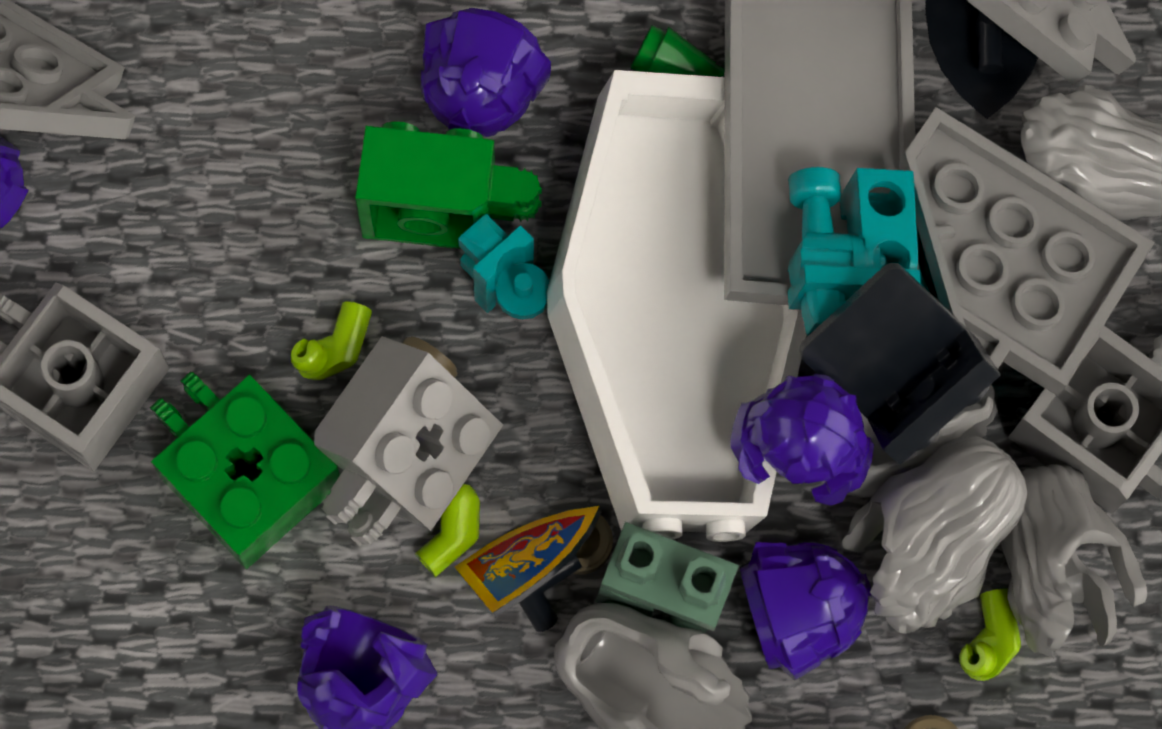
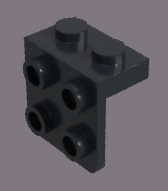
[799,263,1001,465]

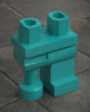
[787,167,921,336]

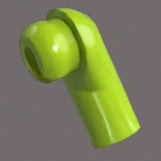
[290,301,372,380]
[415,484,480,578]
[959,589,1021,681]

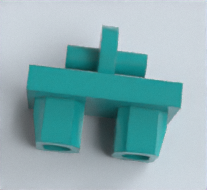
[458,214,550,320]

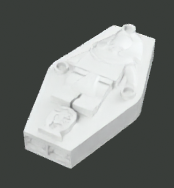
[547,70,806,542]

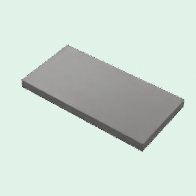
[724,0,919,305]

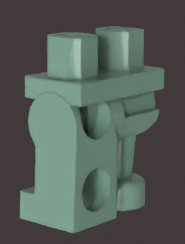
[595,522,739,633]

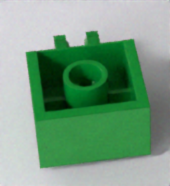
[355,121,542,249]
[149,371,340,570]

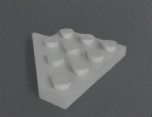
[0,0,136,139]
[967,0,1136,85]
[899,107,1155,396]

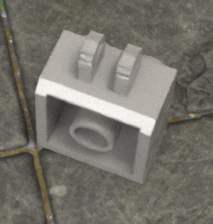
[0,283,169,472]
[1008,326,1162,514]
[314,336,503,546]

